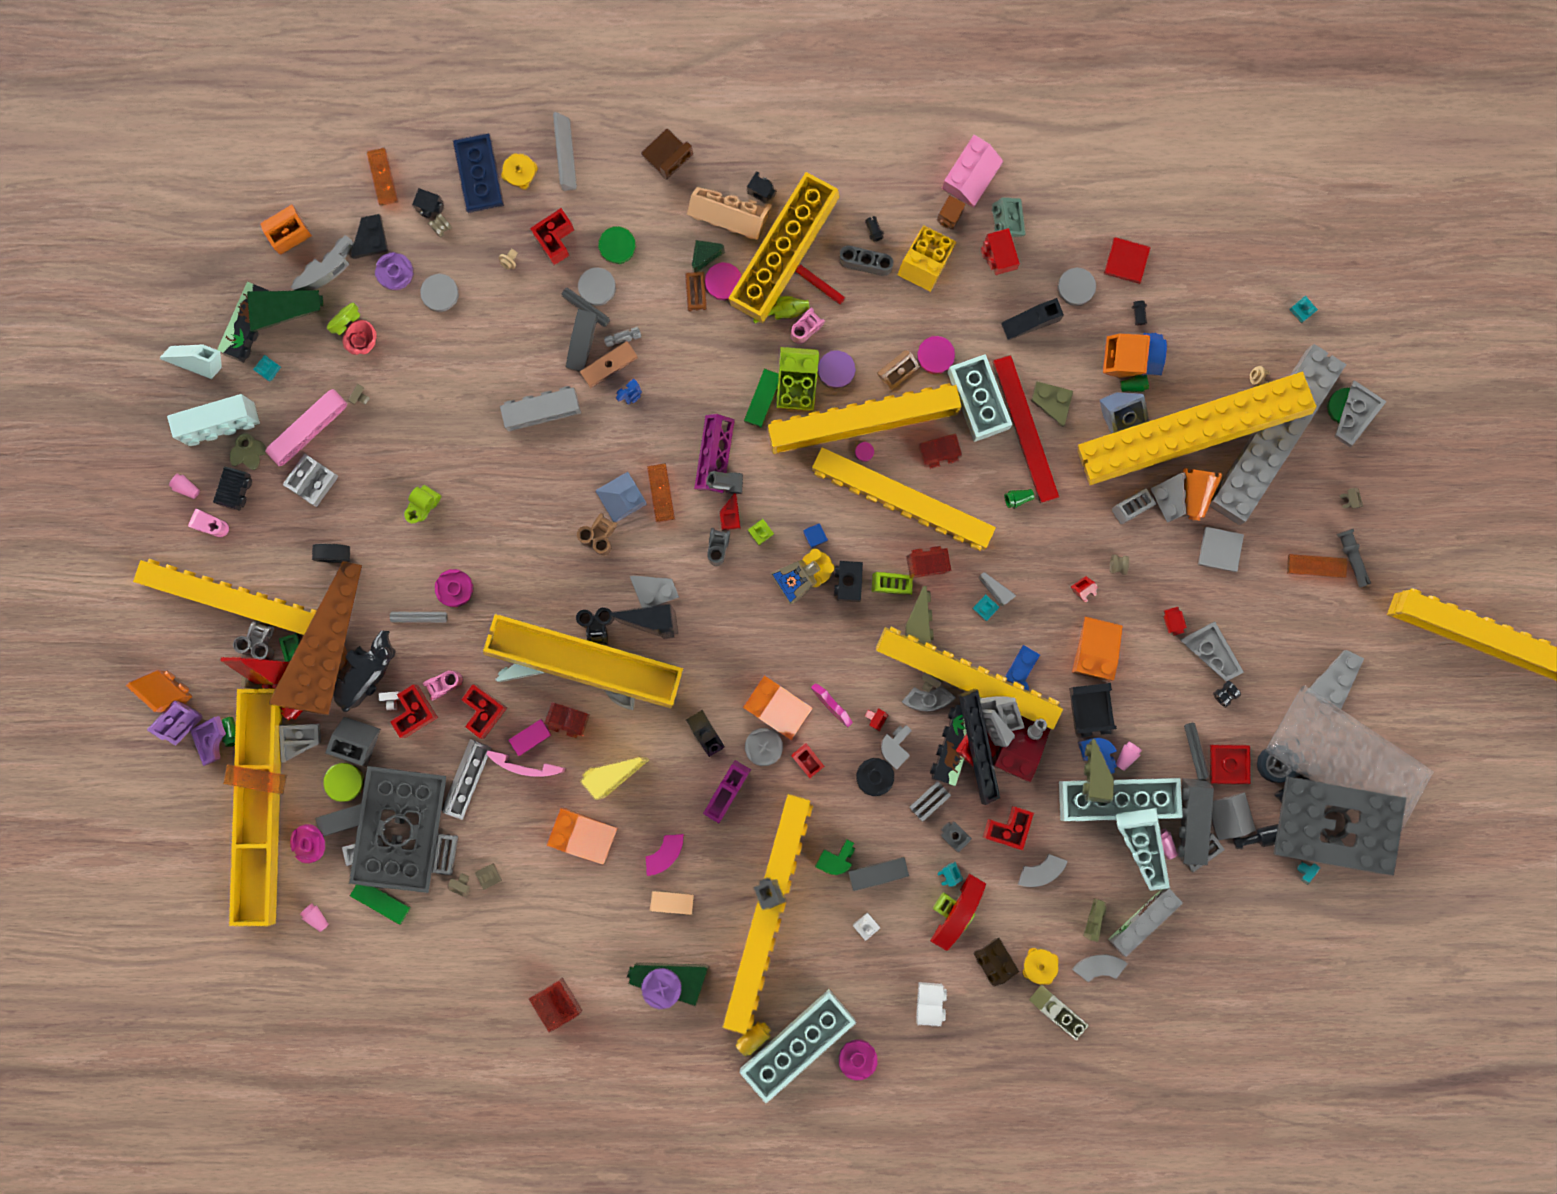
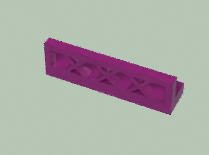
[694,414,735,493]

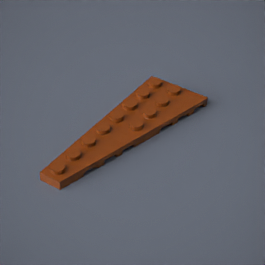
[269,561,362,715]

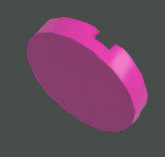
[705,262,742,301]
[917,336,955,374]
[434,569,473,607]
[290,824,325,864]
[838,1040,878,1081]

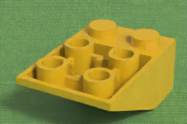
[897,225,957,292]

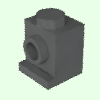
[940,821,972,853]
[754,877,787,910]

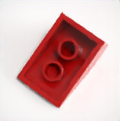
[220,657,290,689]

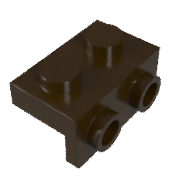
[973,938,1019,986]

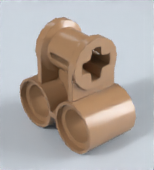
[577,513,618,556]

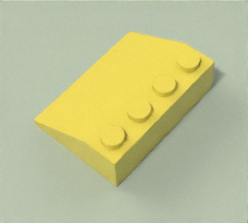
[581,757,649,800]

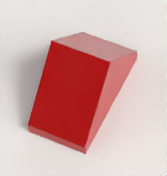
[791,743,825,778]

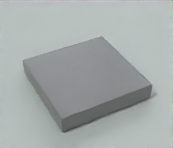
[1198,527,1244,572]

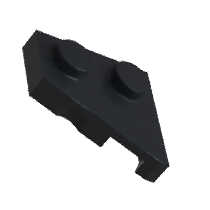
[351,214,388,259]

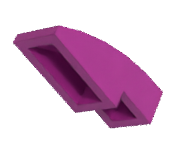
[703,760,751,823]

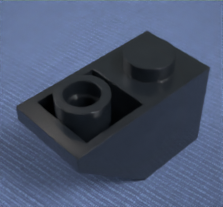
[686,710,725,757]

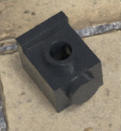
[747,171,777,203]

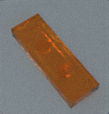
[367,147,398,206]
[647,463,675,523]
[1287,554,1347,578]
[223,765,287,794]

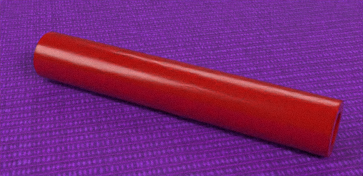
[795,264,846,305]

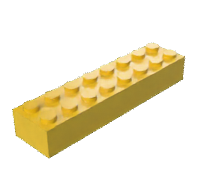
[728,172,839,323]

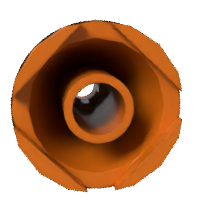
[1183,468,1222,521]

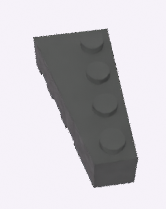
[1178,778,1214,865]

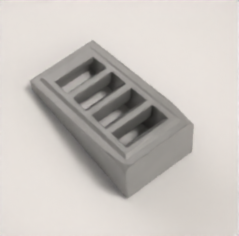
[1112,488,1156,525]
[979,572,1016,607]
[982,709,1015,747]

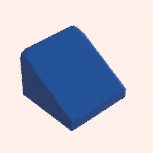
[803,523,828,549]

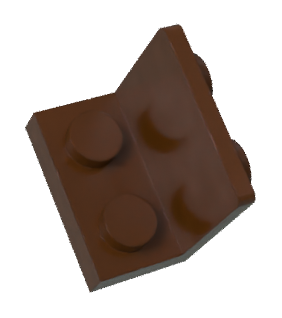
[641,129,693,180]

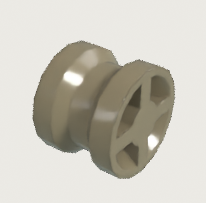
[428,213,452,237]
[1110,554,1129,575]

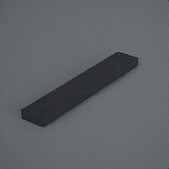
[959,689,1000,805]

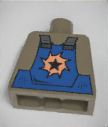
[771,560,820,604]

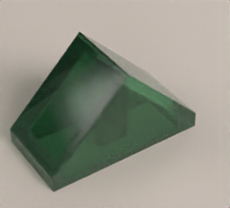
[692,240,725,272]

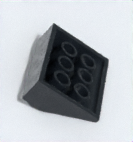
[610,604,679,639]

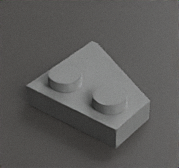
[1151,472,1186,523]
[630,576,679,608]
[279,723,321,763]

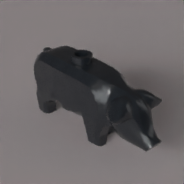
[333,631,396,712]

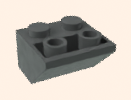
[326,717,381,766]

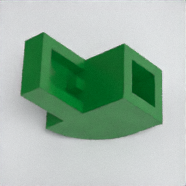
[815,839,855,875]

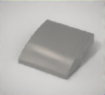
[283,454,339,507]
[980,697,1025,731]

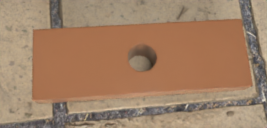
[580,341,638,388]

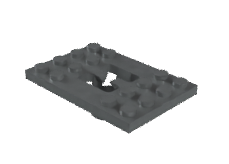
[349,766,447,893]
[1274,776,1407,876]

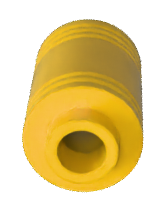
[736,1022,771,1057]

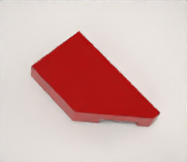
[719,493,741,531]

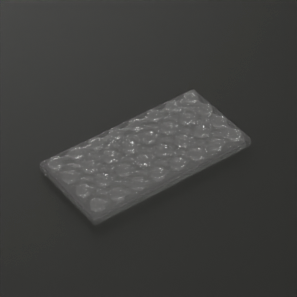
[1265,686,1434,832]

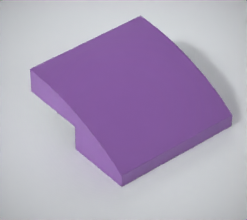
[147,701,203,746]

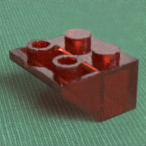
[529,977,583,1032]

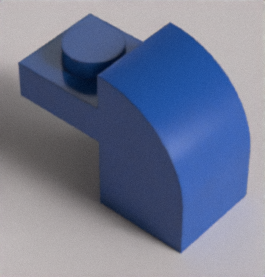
[1143,333,1167,376]
[1078,738,1117,774]

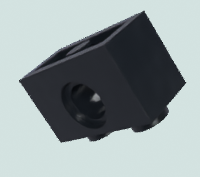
[834,561,863,602]

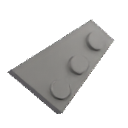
[1335,380,1386,448]
[1180,621,1244,682]
[1303,650,1364,711]

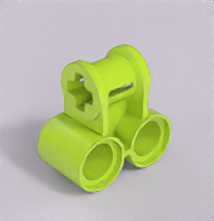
[404,485,441,524]

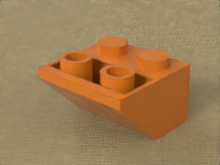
[260,204,312,255]
[1103,333,1150,378]

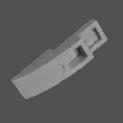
[291,235,354,291]

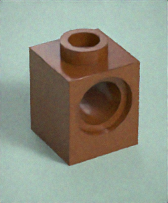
[937,195,966,229]

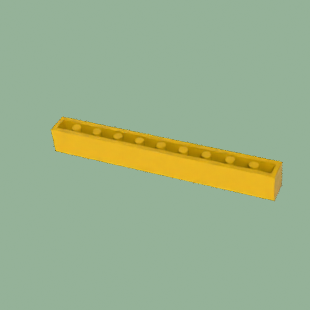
[812,447,996,551]
[133,559,317,635]
[876,626,1063,730]

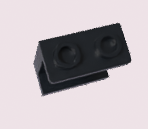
[1069,683,1117,737]

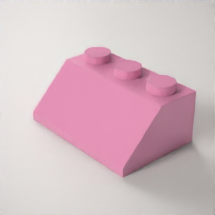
[942,135,1003,208]

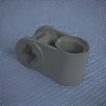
[707,528,731,566]

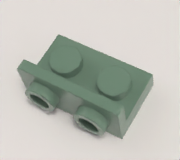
[992,197,1026,237]

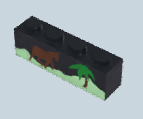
[217,282,269,363]
[930,705,967,786]

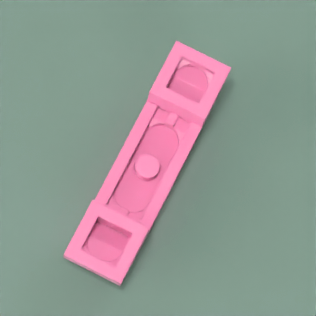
[487,751,566,777]

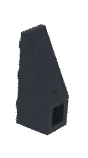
[1001,298,1064,340]

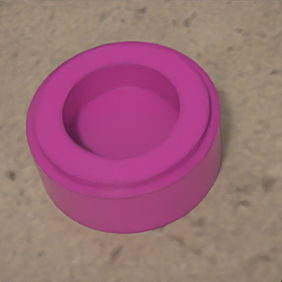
[855,442,874,462]

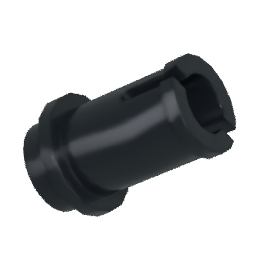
[865,216,884,242]
[1132,300,1147,326]

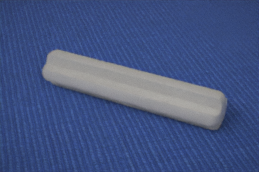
[390,612,447,623]

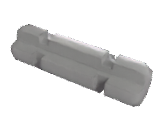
[604,327,641,347]

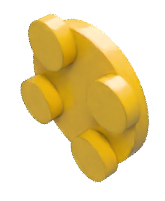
[501,153,538,190]
[802,549,835,587]
[1022,948,1059,985]

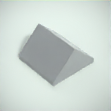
[1212,792,1256,840]

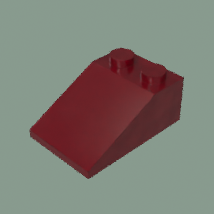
[993,716,1051,782]

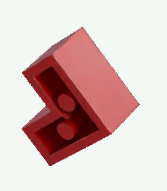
[530,208,574,265]
[981,228,1020,276]
[390,684,438,738]
[461,684,507,739]
[983,806,1034,850]

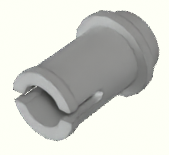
[1027,719,1047,740]

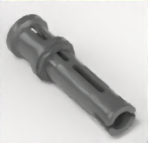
[1337,529,1371,587]

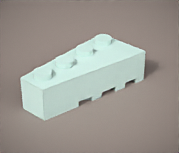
[1116,808,1170,891]

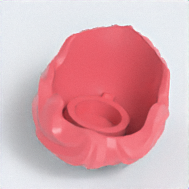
[343,319,377,355]

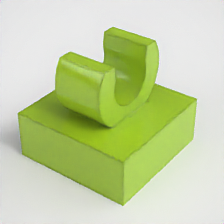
[748,519,774,546]

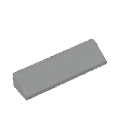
[553,112,577,191]
[441,739,492,820]

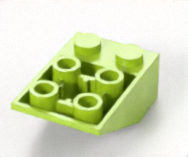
[776,347,819,411]

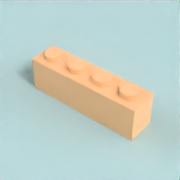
[687,187,772,239]

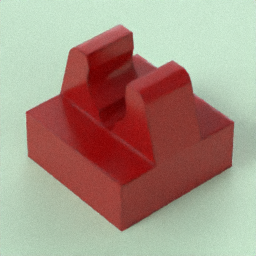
[1071,576,1098,602]
[865,708,889,732]

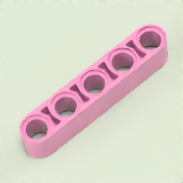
[265,389,347,466]

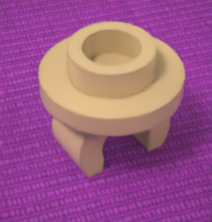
[499,249,518,269]
[1250,366,1270,385]

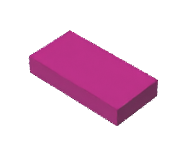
[509,719,552,756]

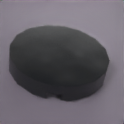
[856,758,894,796]

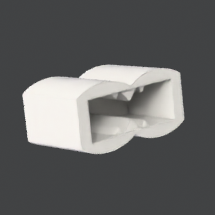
[916,982,947,1026]

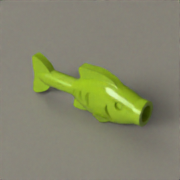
[753,296,810,324]

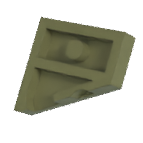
[1031,381,1073,427]
[1083,898,1106,942]

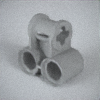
[233,620,274,660]

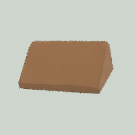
[877,350,920,390]

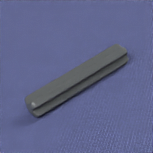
[561,288,610,327]
[1184,723,1209,780]

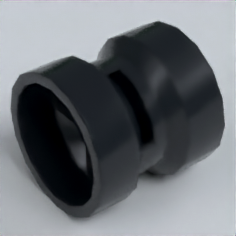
[1213,681,1241,708]

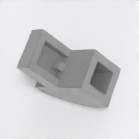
[881,725,912,770]

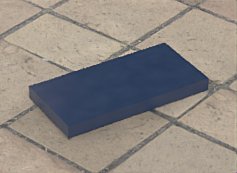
[453,133,504,213]

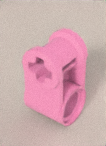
[791,308,825,344]
[188,509,229,538]
[423,671,463,701]

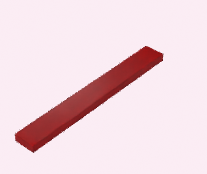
[993,355,1059,504]

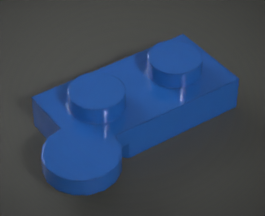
[616,379,642,404]
[1005,645,1040,690]

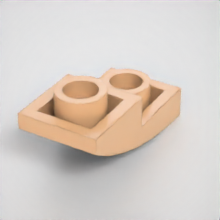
[650,891,694,915]

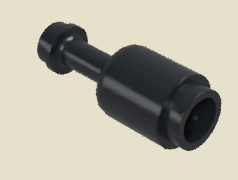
[1233,824,1278,850]

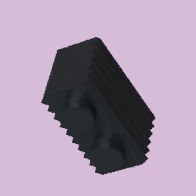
[213,466,252,511]

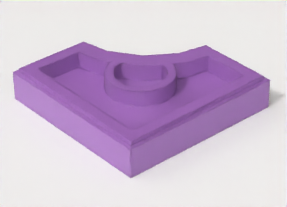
[190,716,226,766]

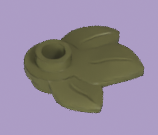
[230,433,266,470]

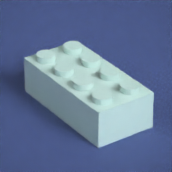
[948,354,1012,442]
[167,394,260,446]

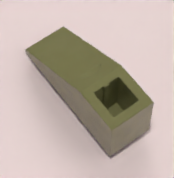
[905,586,934,644]
[1083,739,1114,803]
[1029,985,1089,1041]

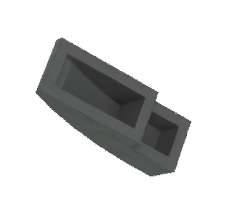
[566,309,598,371]
[848,857,909,891]

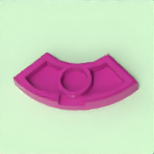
[811,683,852,727]
[646,834,684,876]

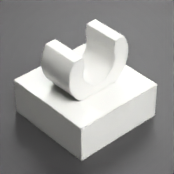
[379,691,400,710]
[853,912,880,941]

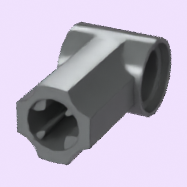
[706,471,743,494]

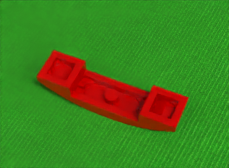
[930,873,986,951]

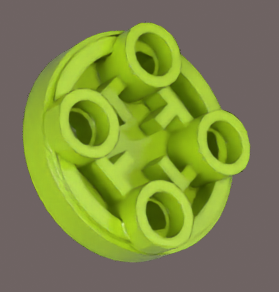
[326,302,361,335]
[323,763,364,802]

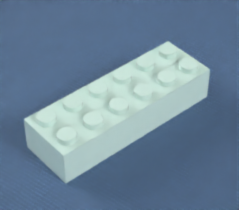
[1059,778,1182,821]
[740,989,856,1103]

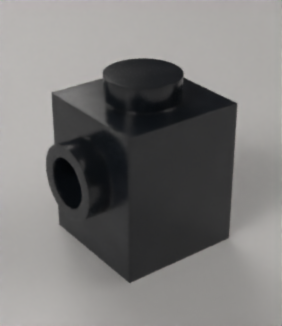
[412,188,444,219]

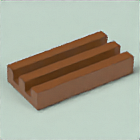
[685,272,707,311]

